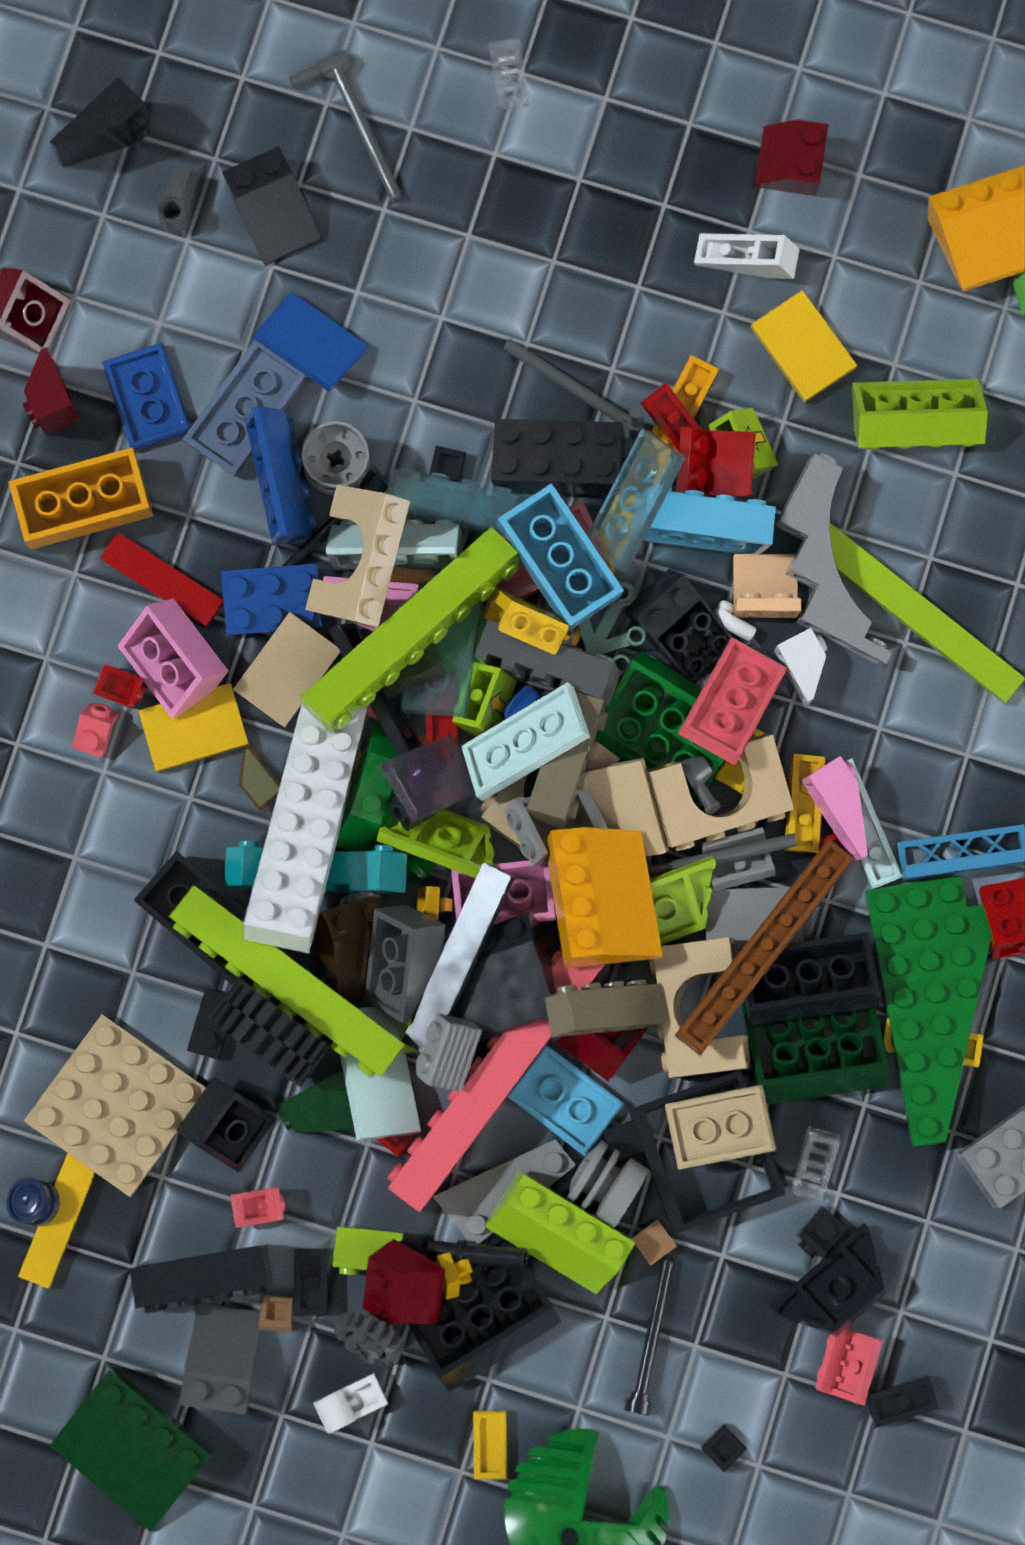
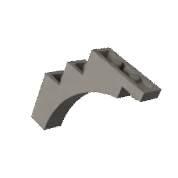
[774,453,892,667]

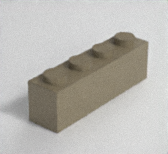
[527,692,608,829]
[545,979,668,1037]

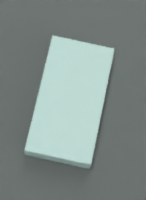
[461,682,590,801]
[340,1007,421,1141]

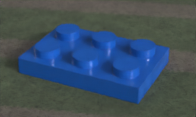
[221,563,323,635]

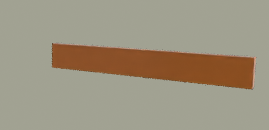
[674,838,854,1056]

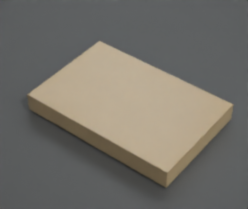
[233,612,340,728]
[585,758,668,857]
[665,1085,776,1170]

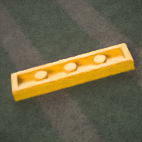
[18,1153,96,1289]

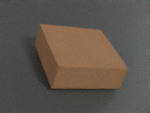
[631,1219,677,1266]
[258,1294,294,1332]

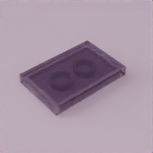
[380,734,476,823]

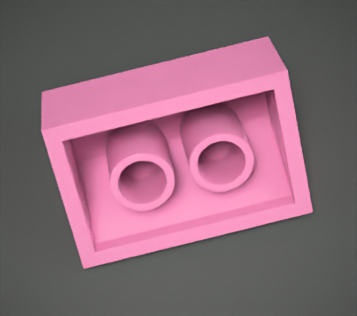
[118,598,228,719]
[451,860,556,924]

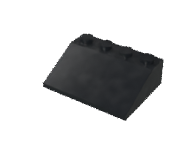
[420,912,556,1042]
[408,1235,562,1392]

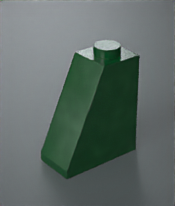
[279,1070,354,1133]

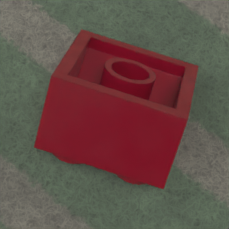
[754,119,829,197]
[0,268,71,354]
[22,347,81,436]
[556,986,648,1082]
[363,1238,445,1324]

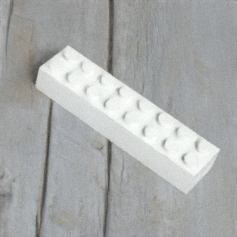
[244,703,368,953]

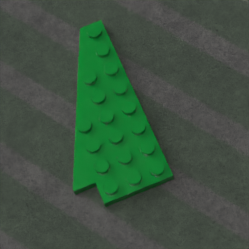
[864,875,991,1148]

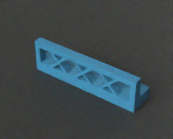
[896,824,1025,881]

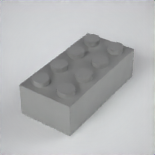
[956,1105,1025,1209]

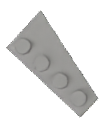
[433,1139,576,1244]

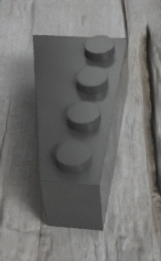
[475,620,621,708]

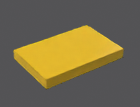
[750,290,857,403]
[138,683,249,773]

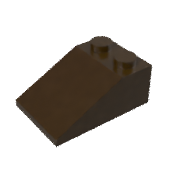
[313,893,384,1005]

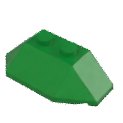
[336,723,415,852]

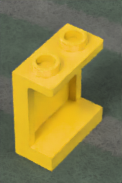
[482,587,569,655]

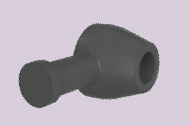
[680,756,721,815]

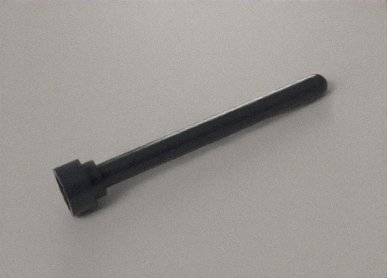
[282,470,388,566]
[624,1255,674,1416]

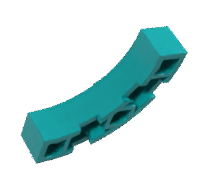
[224,841,407,894]

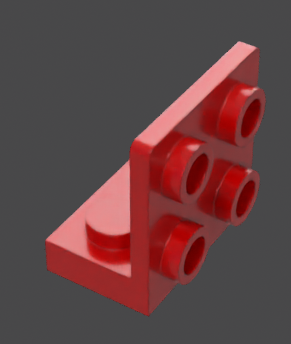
[676,427,756,497]
[979,878,1025,960]

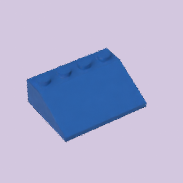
[245,407,316,546]

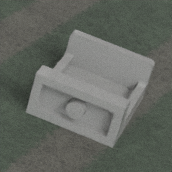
[504,786,608,867]

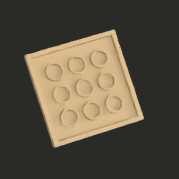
[24,1014,206,1198]

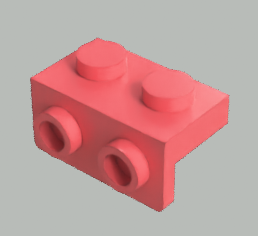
[815,1329,883,1405]

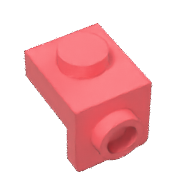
[72,703,119,758]
[230,1187,285,1228]

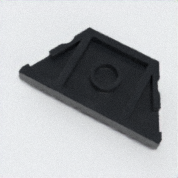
[769,1223,886,1337]

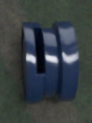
[6,1177,60,1227]

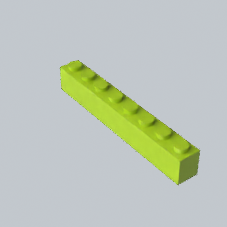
[300,527,519,734]
[169,885,406,1078]

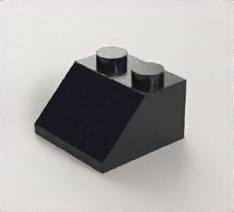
[176,1076,276,1173]

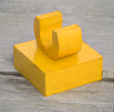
[416,886,453,920]
[436,1252,473,1300]

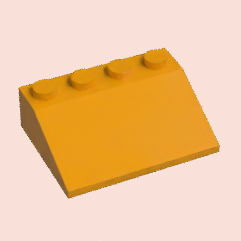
[927,165,1025,292]
[545,827,663,969]

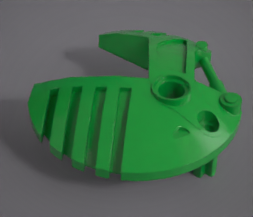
[504,1428,669,1545]

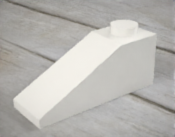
[694,234,800,279]

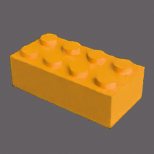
[8,447,154,550]

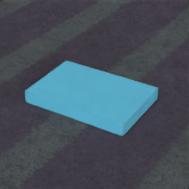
[507,1045,624,1156]

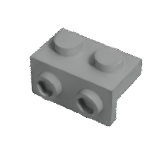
[701,827,775,892]

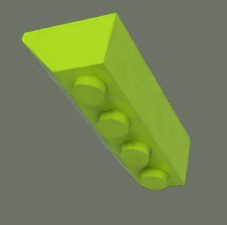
[852,379,988,450]
[485,1170,635,1294]

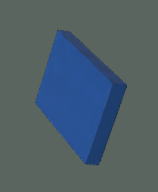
[253,292,368,392]
[102,342,190,451]

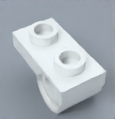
[314,1373,388,1433]

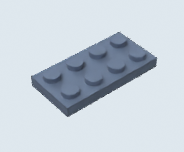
[182,340,308,477]

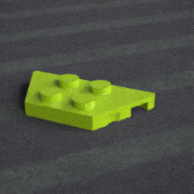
[377,807,494,878]
[650,856,716,945]

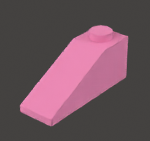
[801,756,868,862]

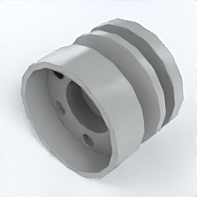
[302,421,369,496]
[566,1140,649,1228]

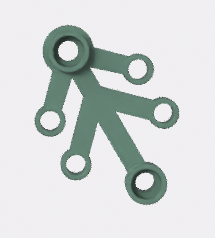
[561,581,646,675]

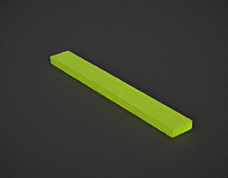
[829,523,1025,704]

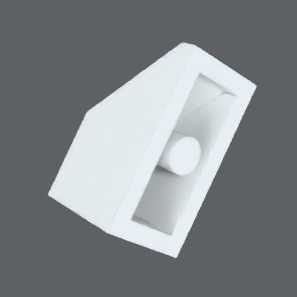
[774,628,827,707]

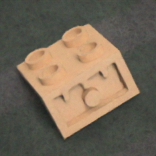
[733,554,801,618]

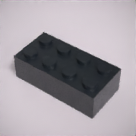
[491,419,626,495]
[134,851,247,986]
[738,932,880,1026]
[129,1244,273,1314]

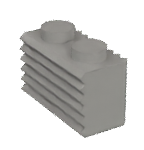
[416,1013,482,1092]

